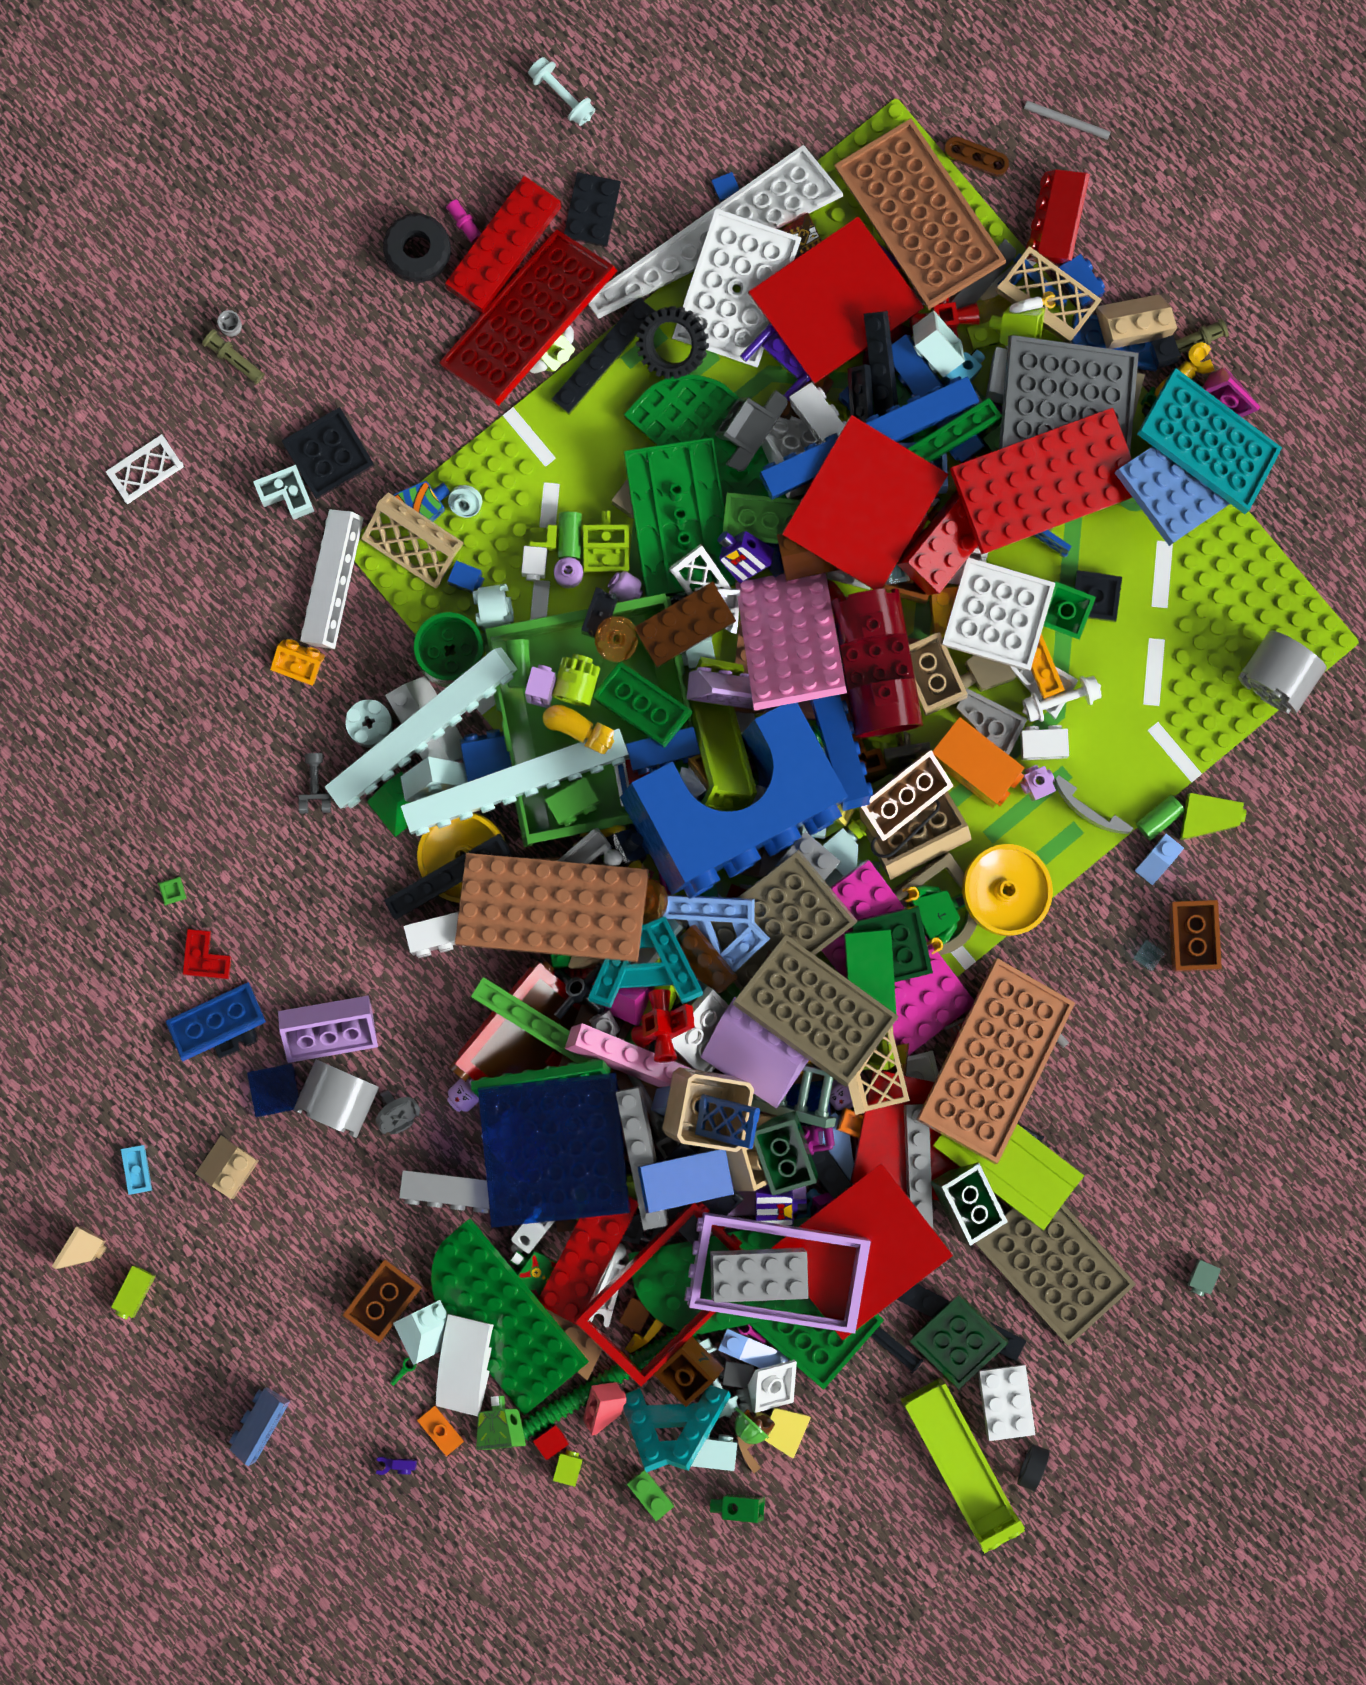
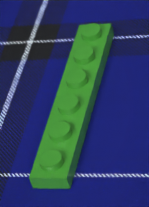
[471,977,591,1064]

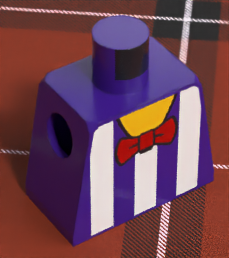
[718,531,774,583]
[755,1184,807,1226]

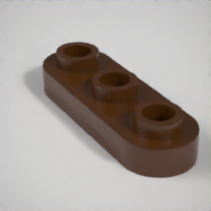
[944,137,1009,177]

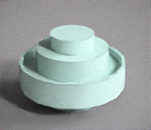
[448,485,482,518]

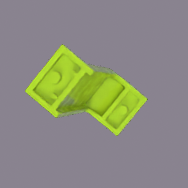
[689,657,757,812]
[900,1377,1025,1554]

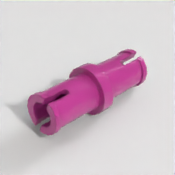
[446,199,481,244]

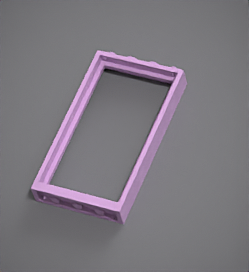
[684,1212,871,1333]

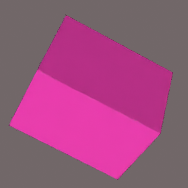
[604,986,655,1026]

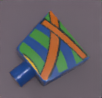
[393,481,450,522]

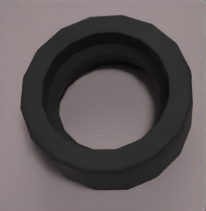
[1017,1444,1050,1491]

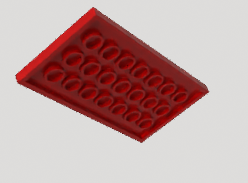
[439,229,617,406]
[949,408,1133,555]

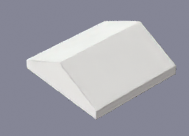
[748,1360,796,1413]

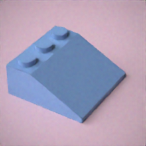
[229,1387,290,1466]

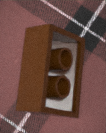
[777,533,840,581]

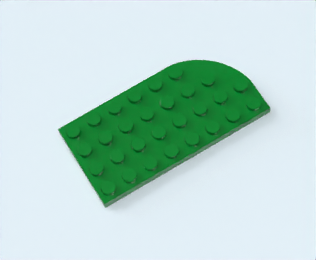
[624,375,793,506]
[628,1217,819,1334]
[431,1218,589,1416]

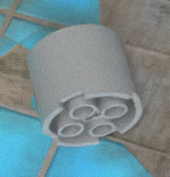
[1238,631,1327,715]
[293,1060,379,1138]

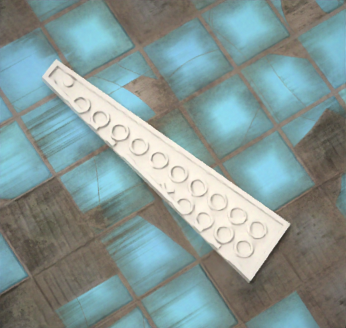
[588,145,843,319]

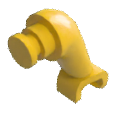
[1155,342,1215,397]
[542,705,614,754]

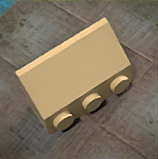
[1095,294,1177,349]

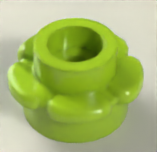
[847,819,867,840]

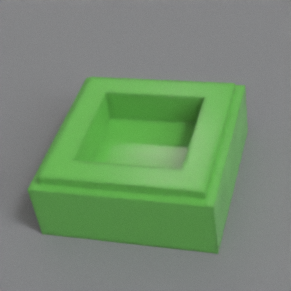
[158,877,187,905]

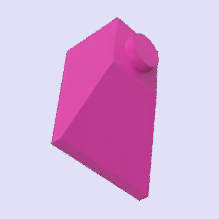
[1202,367,1260,417]

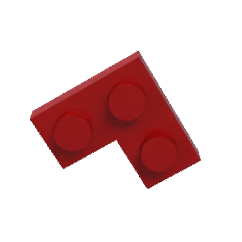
[183,929,232,979]

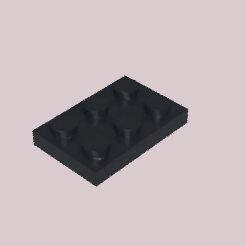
[564,172,621,247]

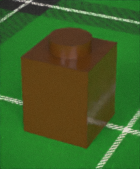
[619,1296,650,1333]

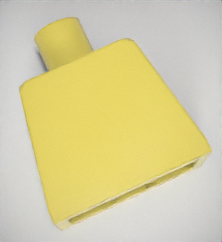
[755,1407,811,1458]

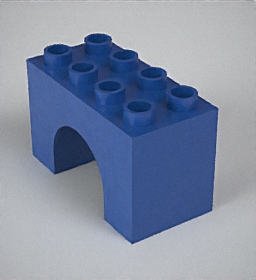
[620,703,848,899]

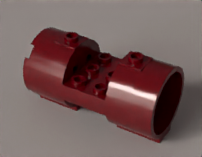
[831,588,923,738]

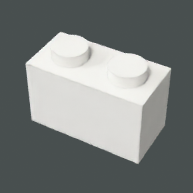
[1020,725,1069,761]

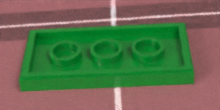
[592,661,693,748]
[844,929,897,1021]

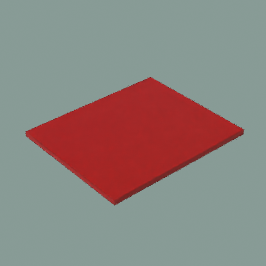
[748,217,924,384]
[782,415,949,590]
[850,1070,960,1201]
[772,1163,953,1340]

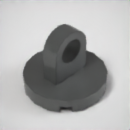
[376,1089,420,1135]

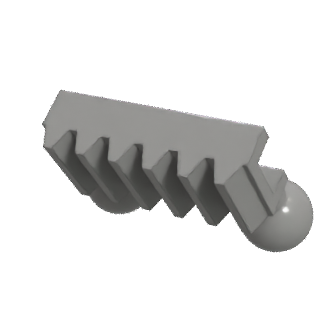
[558,828,622,867]

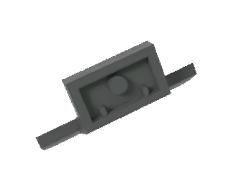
[952,239,1016,309]
[715,390,787,471]

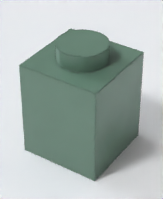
[1187,1260,1221,1297]

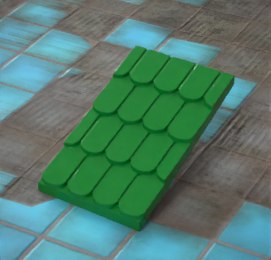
[624,437,736,597]

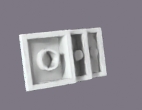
[436,1314,493,1416]

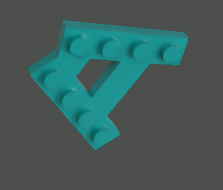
[588,916,703,1008]
[623,1385,731,1473]

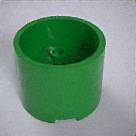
[414,612,485,688]

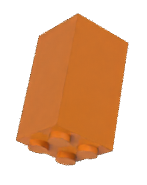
[932,717,1025,808]

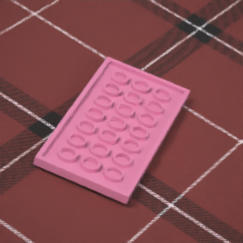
[735,573,847,710]

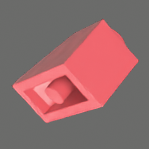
[583,1382,626,1435]

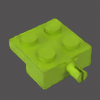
[583,511,629,573]

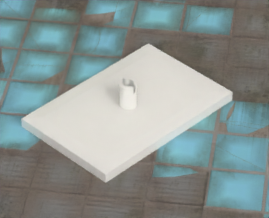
[672,208,801,368]

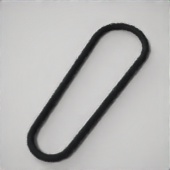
[870,799,940,858]

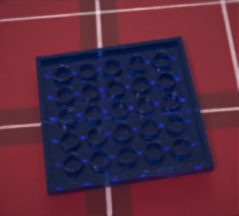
[478,1073,630,1228]

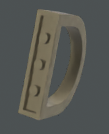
[892,852,977,955]

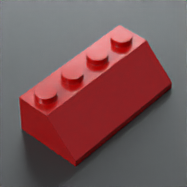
[1026,169,1090,265]

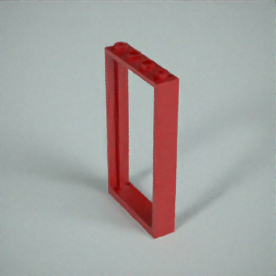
[574,1202,743,1386]

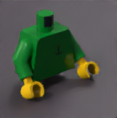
[902,885,965,954]

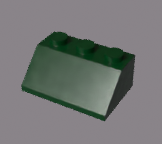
[754,1111,818,1196]
[930,1163,1007,1246]

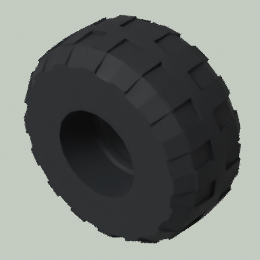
[383,213,451,283]

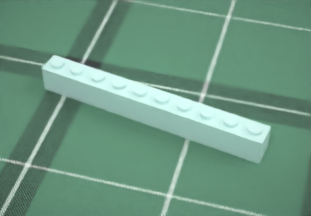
[325,648,518,809]
[401,729,629,836]

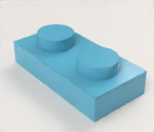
[121,1145,152,1195]

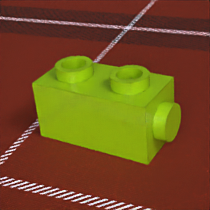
[111,1265,156,1320]

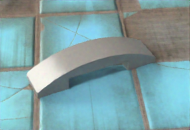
[1054,775,1133,834]

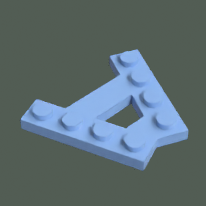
[663,894,770,991]

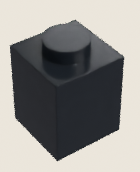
[1149,335,1181,369]

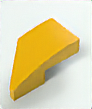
[625,1319,664,1353]

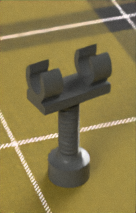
[298,753,331,814]

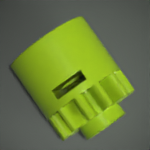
[552,654,600,707]

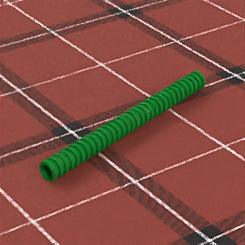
[521,1328,703,1441]

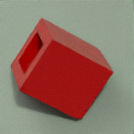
[533,1424,569,1460]

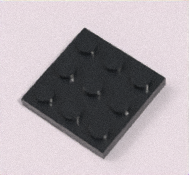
[282,407,375,500]

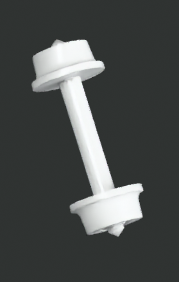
[1022,676,1101,722]

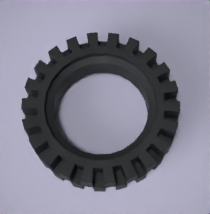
[636,306,709,379]

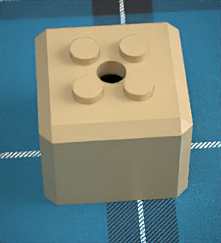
[662,1067,754,1152]

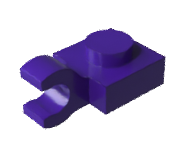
[376,1457,417,1475]

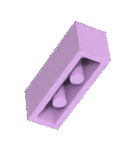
[525,665,556,708]

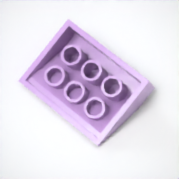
[687,667,798,712]
[700,997,809,1109]

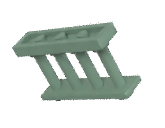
[751,1063,836,1128]

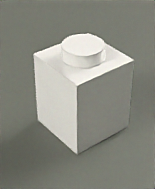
[522,546,547,581]

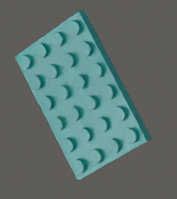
[1137,368,1282,514]

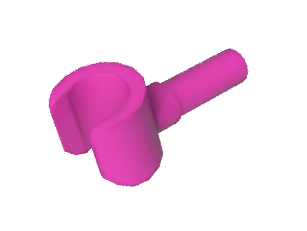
[736,1324,766,1344]

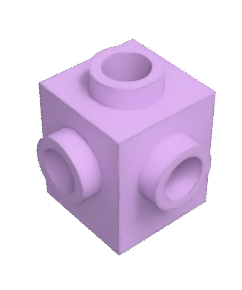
[1020,765,1056,802]

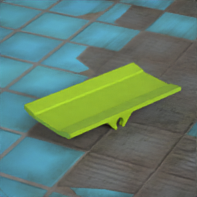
[933,1124,1084,1231]

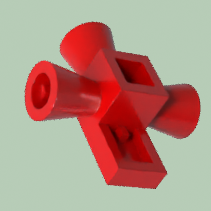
[909,298,980,337]
[631,989,695,1063]

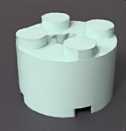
[473,584,514,633]
[346,700,393,748]

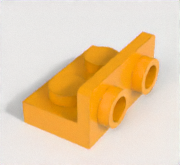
[270,639,325,686]

